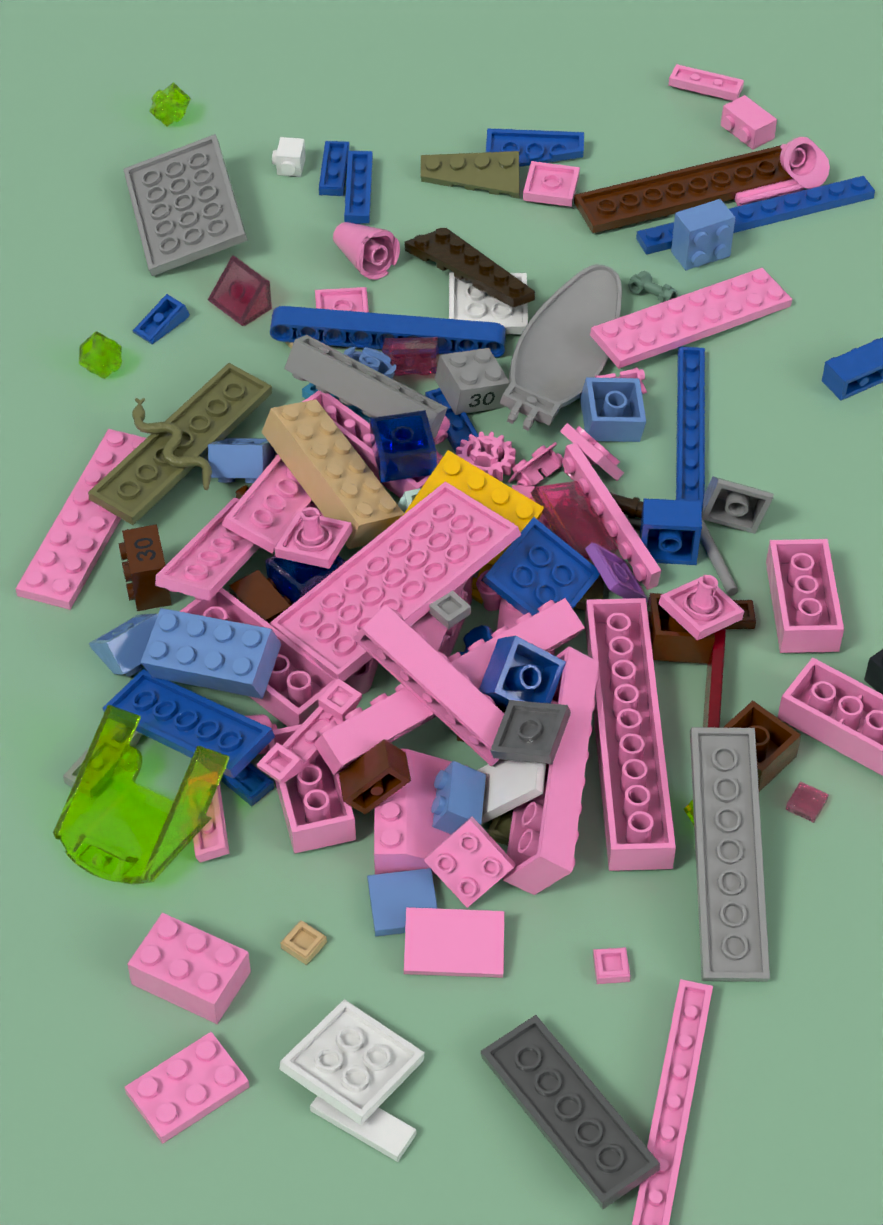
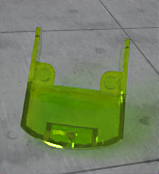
[53,705,230,884]

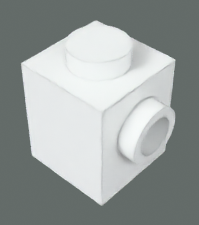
[272,137,306,177]

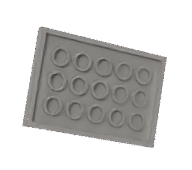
[123,134,248,276]

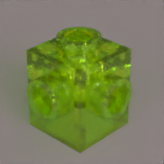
[149,82,191,127]
[79,331,122,379]

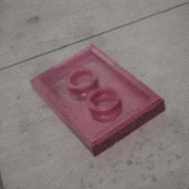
[531,481,618,559]

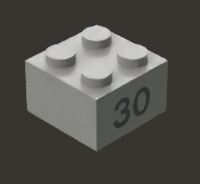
[435,348,509,415]

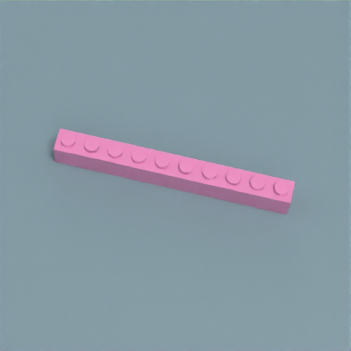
[314,598,585,775]

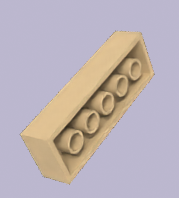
[262,399,404,549]

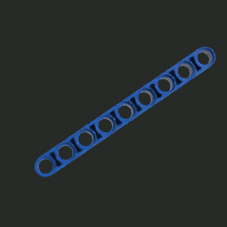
[270,306,506,358]

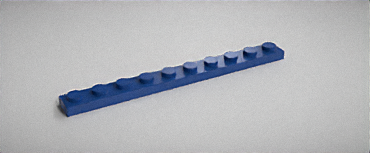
[636,176,875,255]

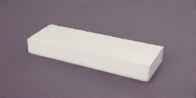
[310,1096,416,1162]

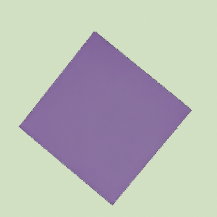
[585,542,648,603]

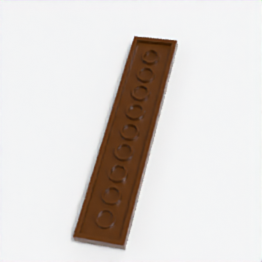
[574,145,793,233]

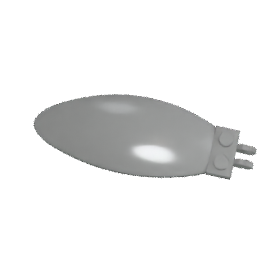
[500,264,622,431]

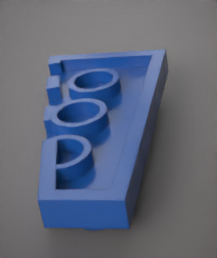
[486,128,584,167]

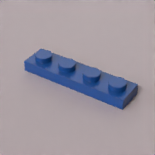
[344,151,373,224]

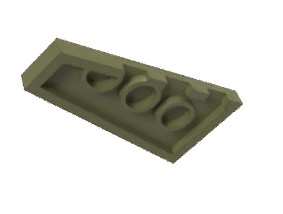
[421,151,520,199]

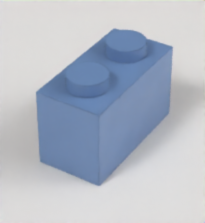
[431,761,486,834]

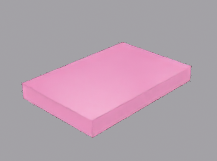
[404,907,504,978]

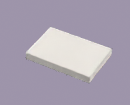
[477,759,546,825]

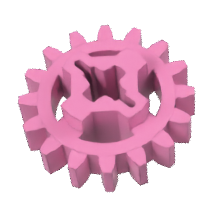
[456,431,516,481]

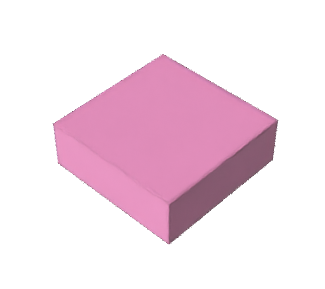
[593,947,630,984]

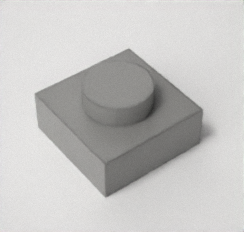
[429,591,471,629]

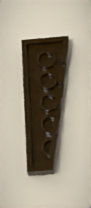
[405,228,535,308]

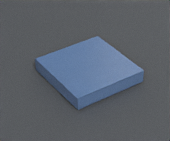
[367,868,438,937]

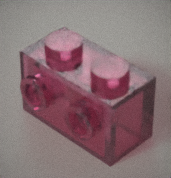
[382,337,439,376]

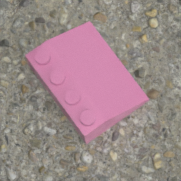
[374,749,468,875]

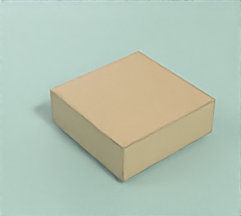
[280,920,327,965]

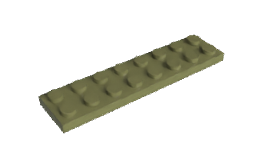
[88,363,272,525]

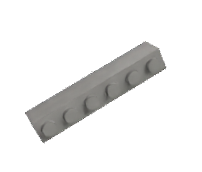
[284,335,448,443]

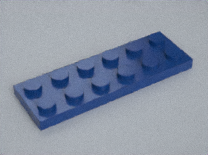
[102,669,275,779]

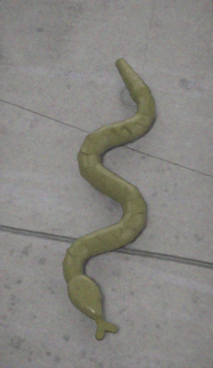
[132,398,212,490]

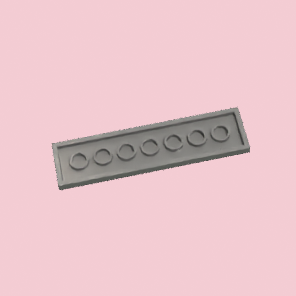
[690,727,770,982]

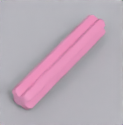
[735,179,804,206]

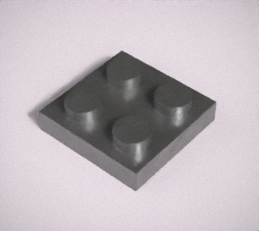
[490,700,571,764]

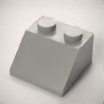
[702,476,774,534]

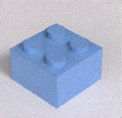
[671,199,735,271]
[580,377,646,442]

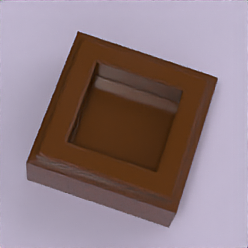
[726,600,756,630]

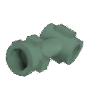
[628,271,677,303]

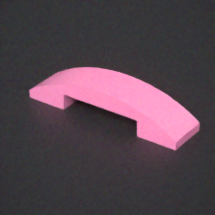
[257,678,362,784]

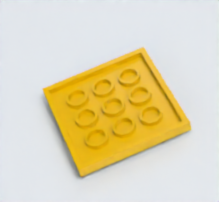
[402,450,544,604]

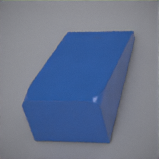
[132,294,190,344]

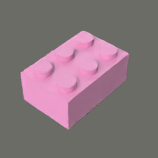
[127,913,251,1024]

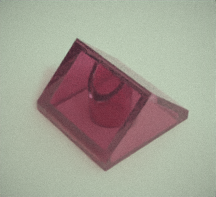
[208,255,272,326]

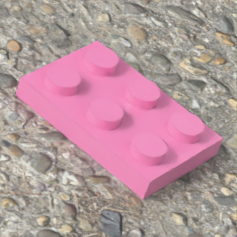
[125,1032,250,1144]

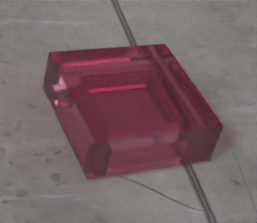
[786,781,829,823]

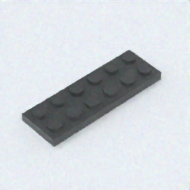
[480,1015,660,1209]

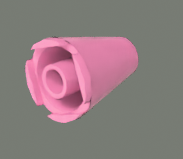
[333,222,400,279]

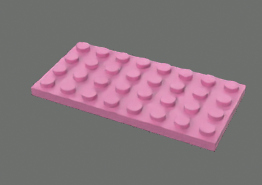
[269,481,521,682]

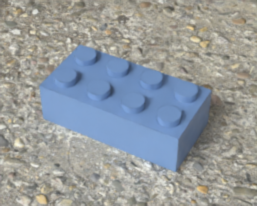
[140,608,281,699]

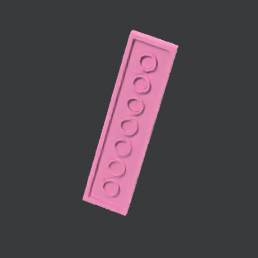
[590,268,792,369]
[15,429,146,610]

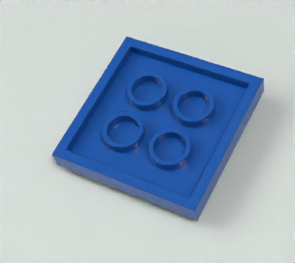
[481,517,600,616]

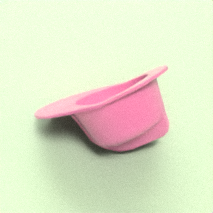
[780,136,830,189]

